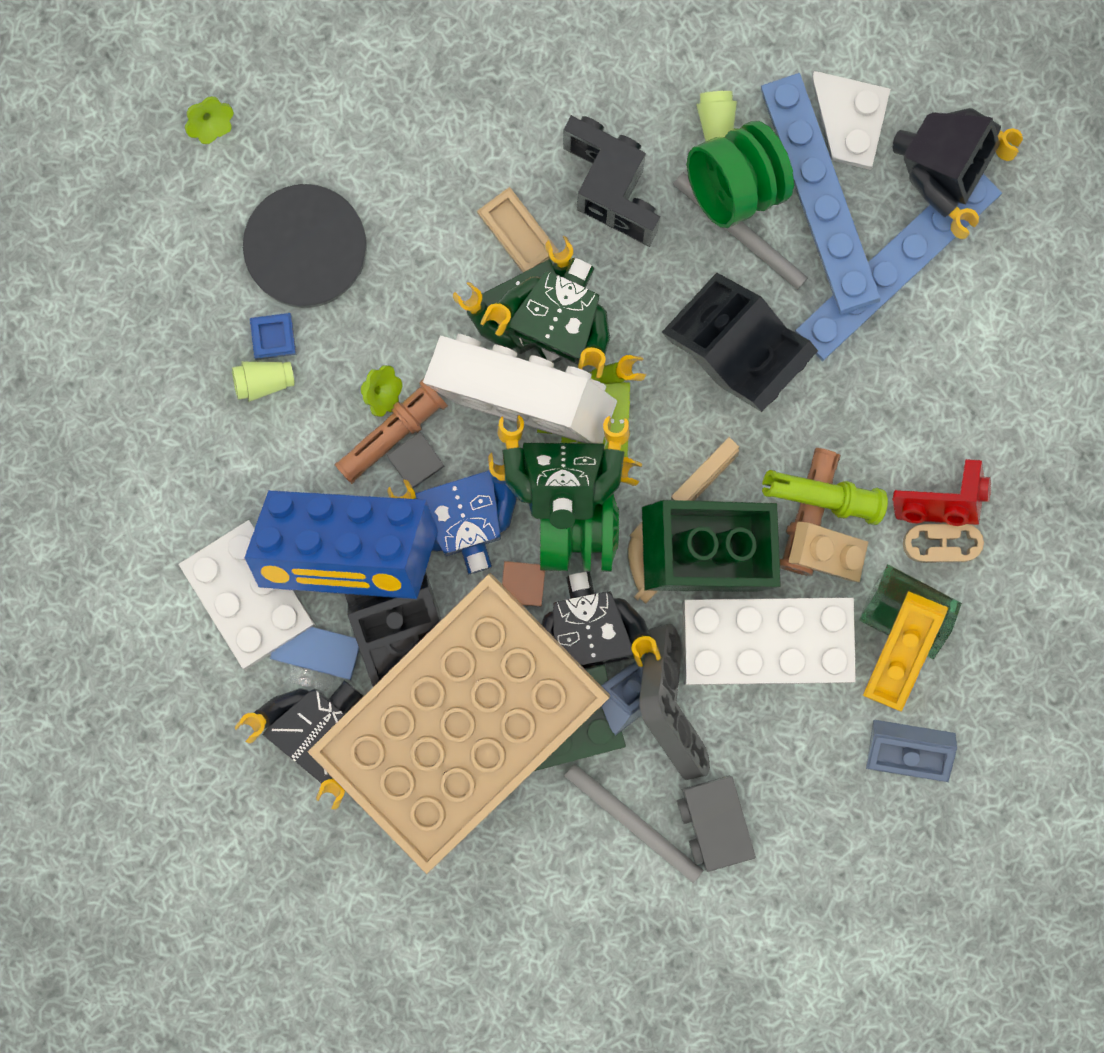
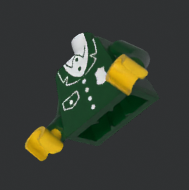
[453,236,573,363]
[481,258,610,378]
[497,415,630,529]

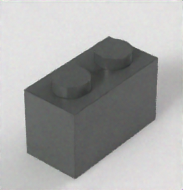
[677,775,756,872]

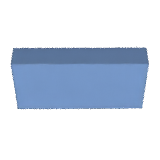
[270,627,360,680]

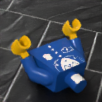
[387,453,517,574]

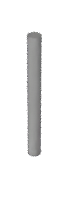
[673,172,808,290]
[564,763,704,883]

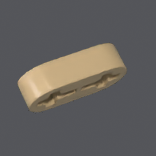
[903,524,984,563]

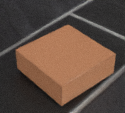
[502,561,545,607]

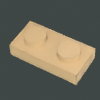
[788,522,868,582]

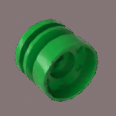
[686,121,794,228]
[540,493,619,572]

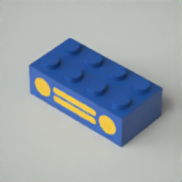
[244,490,438,599]

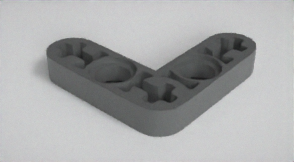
[640,624,710,780]

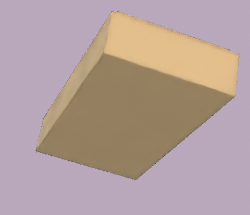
[477,187,559,272]
[671,437,739,501]

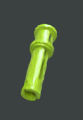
[762,470,888,525]

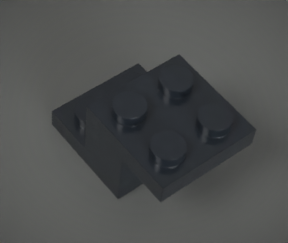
[563,115,660,247]
[662,273,818,412]
[344,572,441,687]

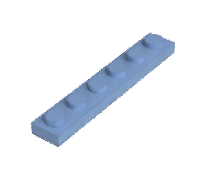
[761,73,881,315]
[795,173,1002,362]

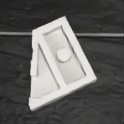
[811,71,891,170]

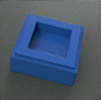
[250,313,297,360]

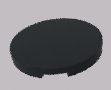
[243,184,367,308]

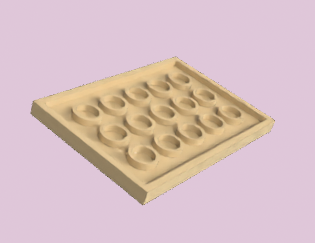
[308,573,610,874]

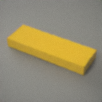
[863,591,948,712]

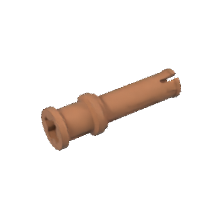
[334,378,448,484]
[780,448,841,576]

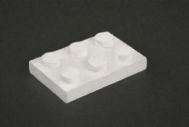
[178,520,316,670]

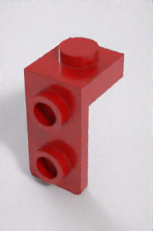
[892,459,991,526]

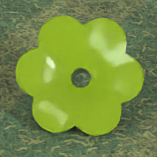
[184,96,234,144]
[361,365,403,417]

